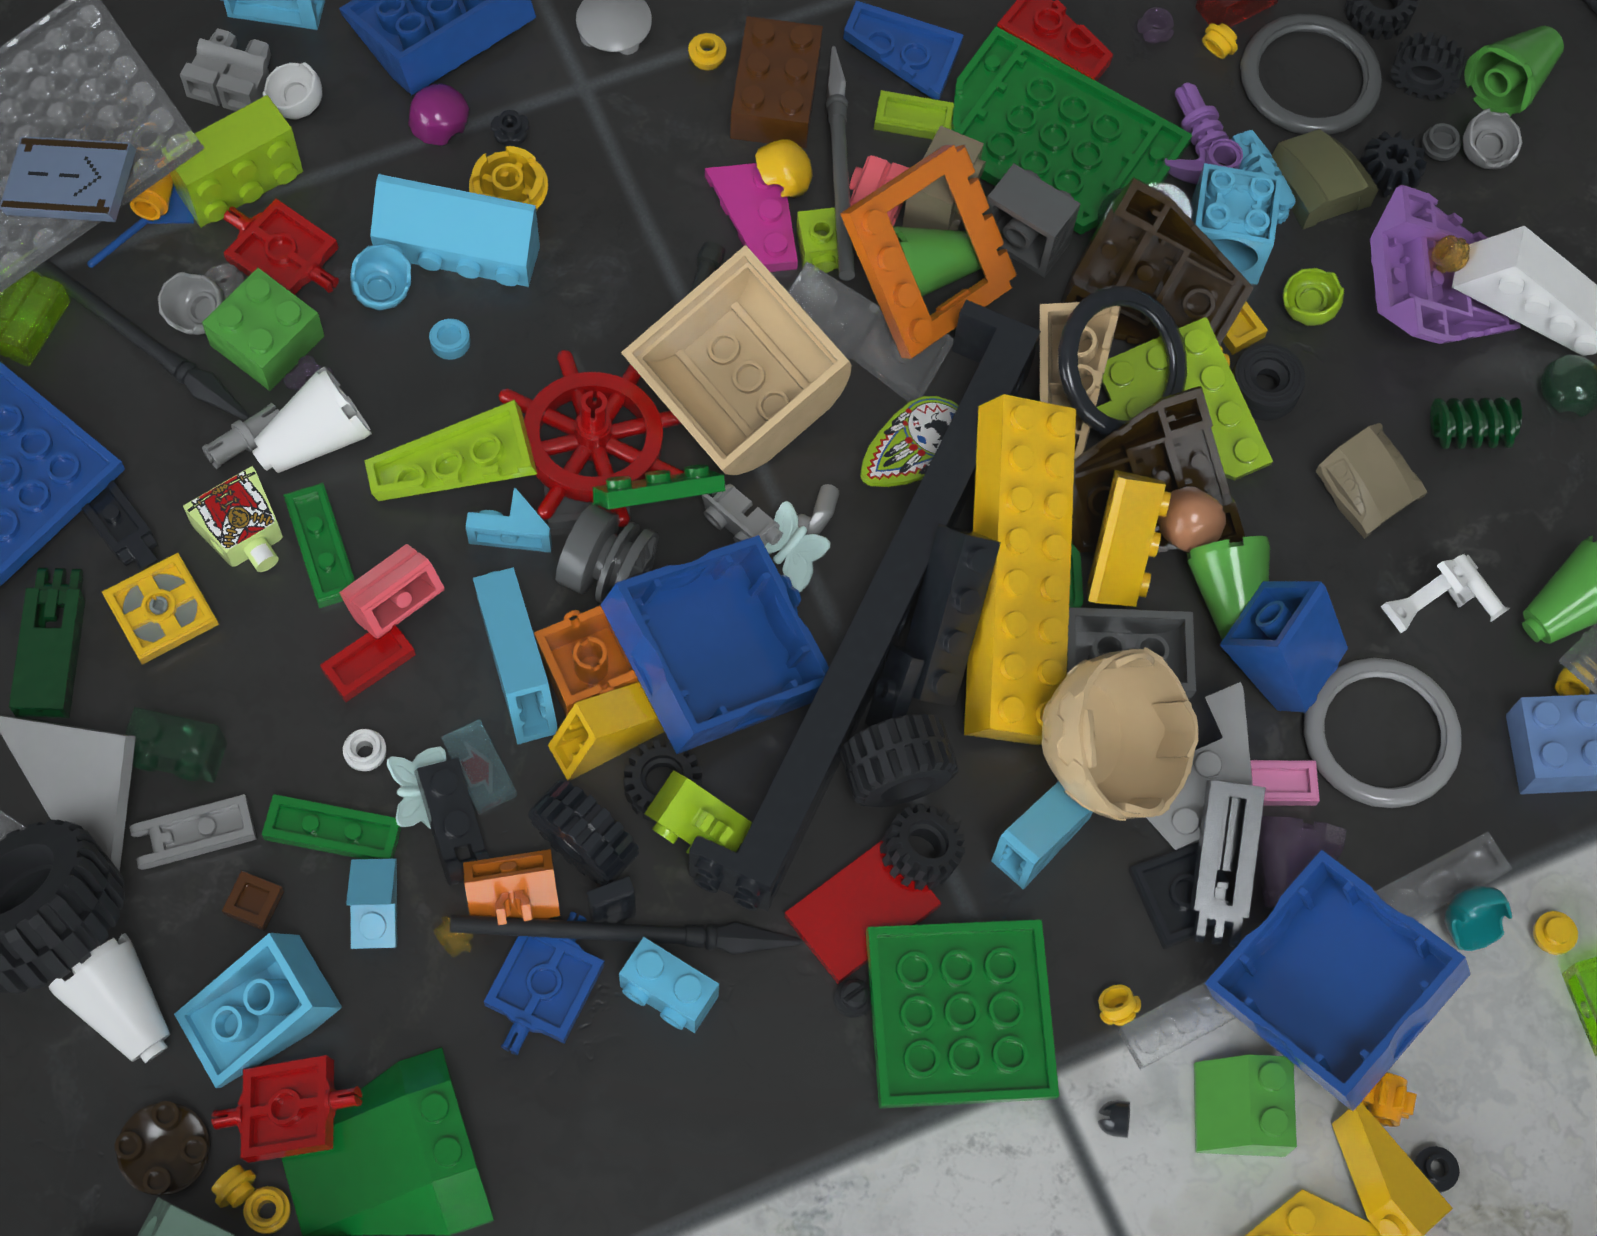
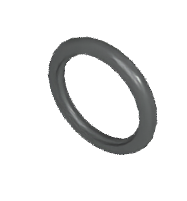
[1240,13,1382,135]

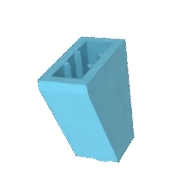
[991,781,1093,890]

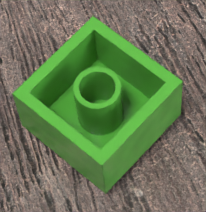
[202,268,324,391]

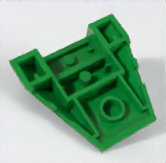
[281,1047,494,1236]

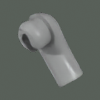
[797,484,839,535]

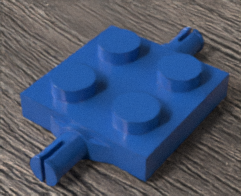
[484,912,605,1055]

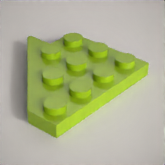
[1097,317,1273,480]

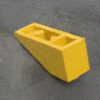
[1332,1102,1453,1236]

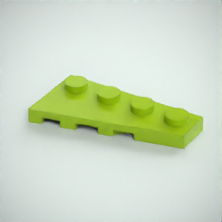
[364,400,537,501]

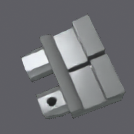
[180,28,271,111]

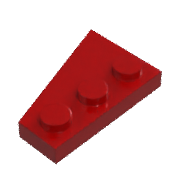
[997,0,1114,81]

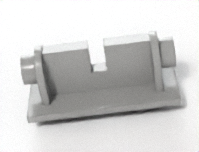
[702,484,783,546]

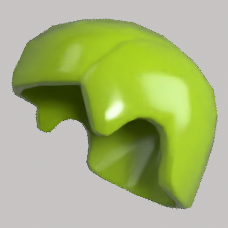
[1282,268,1344,326]

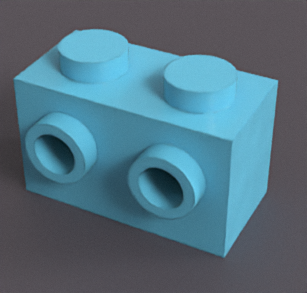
[619,937,719,1033]

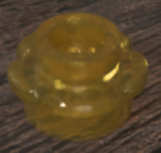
[1431,235,1470,273]
[433,916,474,958]

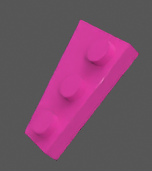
[705,163,798,272]

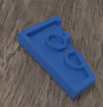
[843,0,964,100]

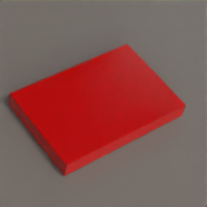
[784,840,941,984]

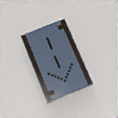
[0,137,136,222]

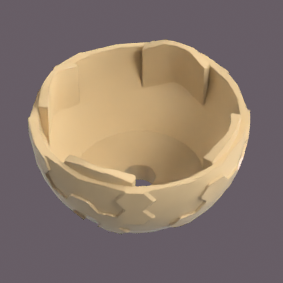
[1042,647,1198,821]

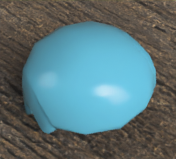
[350,244,411,311]

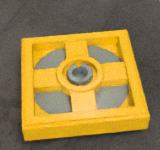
[102,553,219,665]

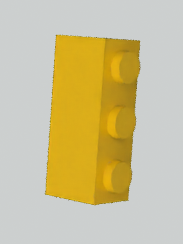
[1086,470,1171,607]

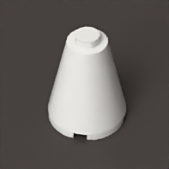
[252,366,372,473]
[49,933,170,1064]

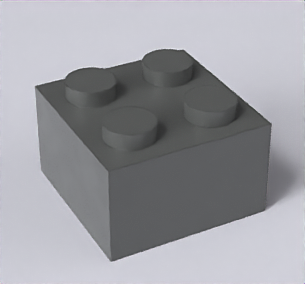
[984,163,1080,278]

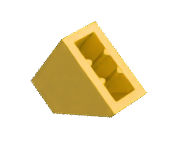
[548,682,665,781]

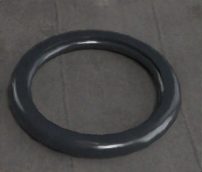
[1058,285,1187,436]

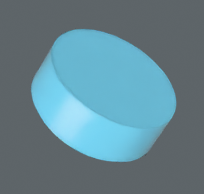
[429,319,470,360]

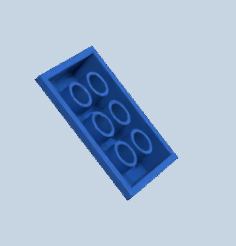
[339,0,536,95]

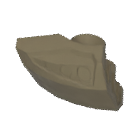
[1316,423,1427,539]

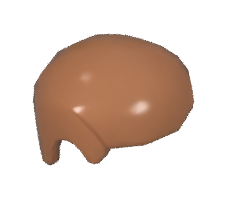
[1157,486,1226,553]

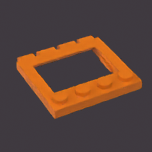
[840,145,1017,359]

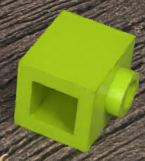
[796,207,838,273]

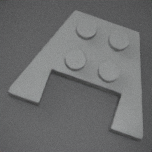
[1146,682,1253,850]

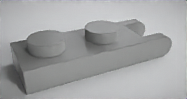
[129,794,257,870]

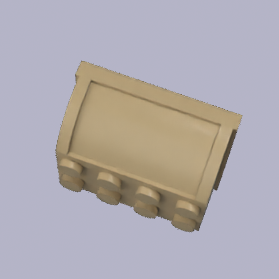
[621,245,852,475]

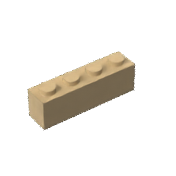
[1040,302,1121,459]

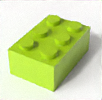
[162,95,303,228]

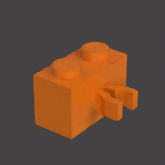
[463,849,560,925]

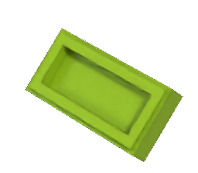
[874,90,954,140]

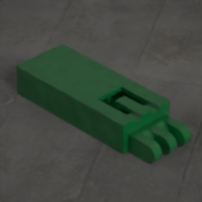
[9,568,86,718]

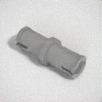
[202,403,279,469]

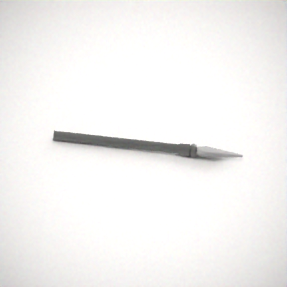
[826,46,855,281]

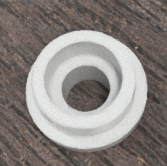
[343,729,387,771]

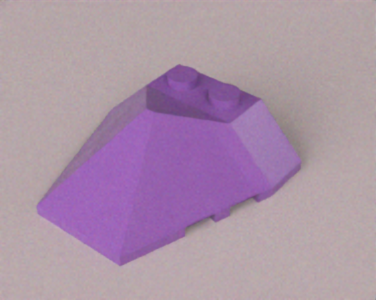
[1370,185,1521,344]

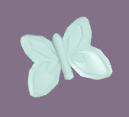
[765,501,830,593]
[387,746,447,829]

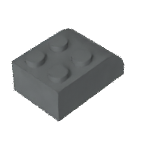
[1067,607,1196,700]

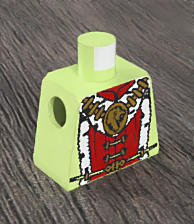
[183,466,283,572]

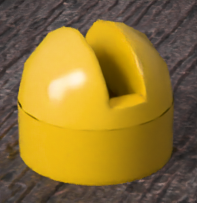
[1555,664,1592,696]

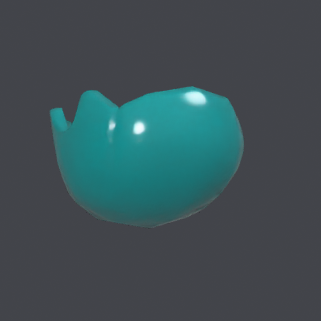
[1444,886,1512,951]

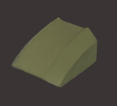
[1272,129,1378,230]

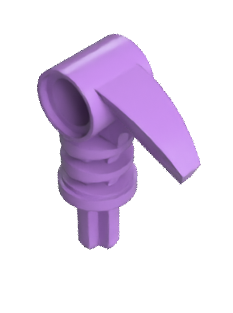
[1164,82,1243,184]

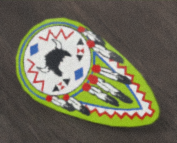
[860,396,959,487]

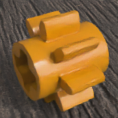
[1362,1073,1417,1127]

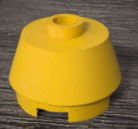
[469,146,548,212]

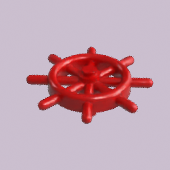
[498,350,684,527]

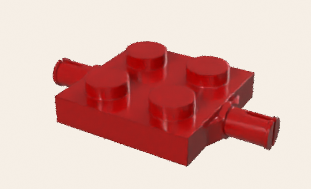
[223,198,339,295]
[211,1055,362,1163]

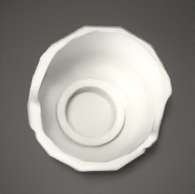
[262,62,322,120]

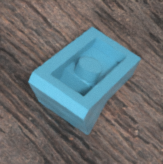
[466,488,552,553]
[346,858,397,949]

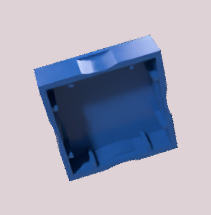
[600,535,829,754]
[1205,849,1471,1111]

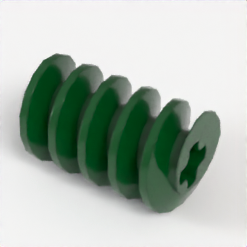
[1430,397,1522,449]

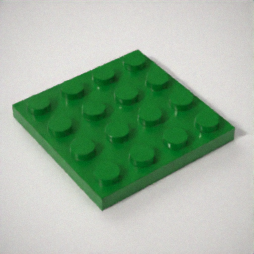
[866,920,1059,1108]

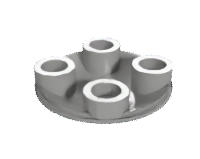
[576,0,652,55]

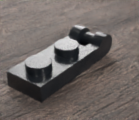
[414,758,490,886]

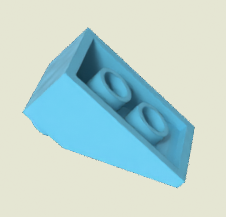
[174,933,342,1088]

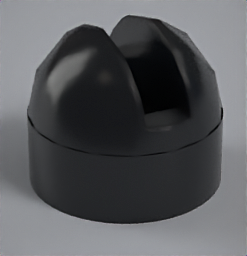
[1098,1100,1130,1138]

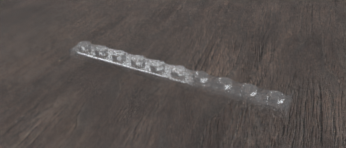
[1118,832,1512,1070]

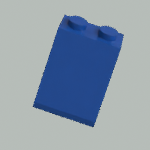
[1220,581,1348,713]

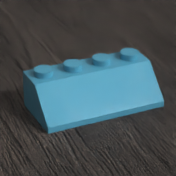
[370,174,540,287]

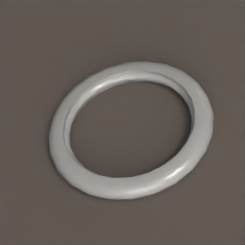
[1304,658,1462,808]

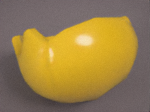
[755,139,813,198]

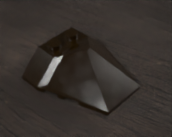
[1060,177,1254,345]
[1072,386,1246,552]

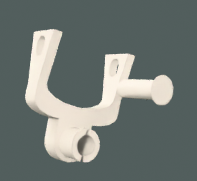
[1381,554,1510,633]

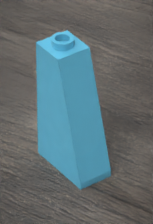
[473,567,558,745]

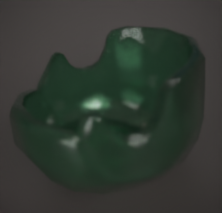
[1540,355,1597,417]

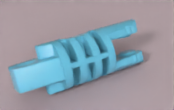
[1231,130,1296,225]

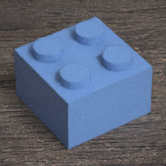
[1506,694,1597,794]

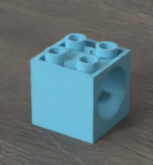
[1188,163,1283,285]

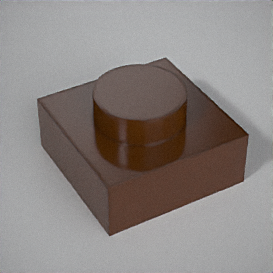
[222,871,284,931]

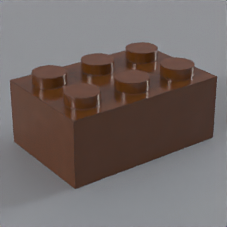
[730,16,823,149]

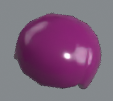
[408,83,470,145]

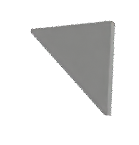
[0,715,136,872]

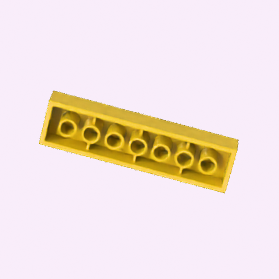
[964,394,1076,745]

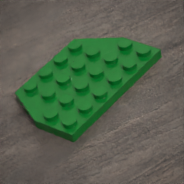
[951,26,1192,235]

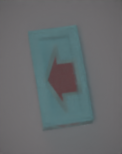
[441,719,517,815]

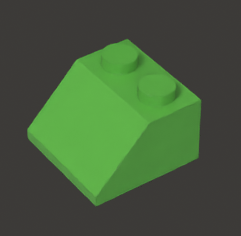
[1194,1054,1297,1157]

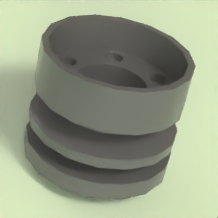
[555,504,659,603]

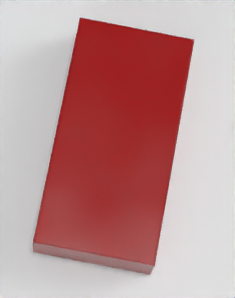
[320,625,416,702]

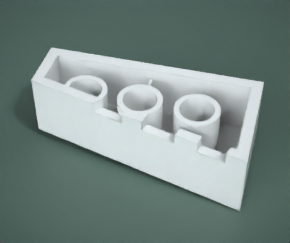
[1452,226,1597,356]

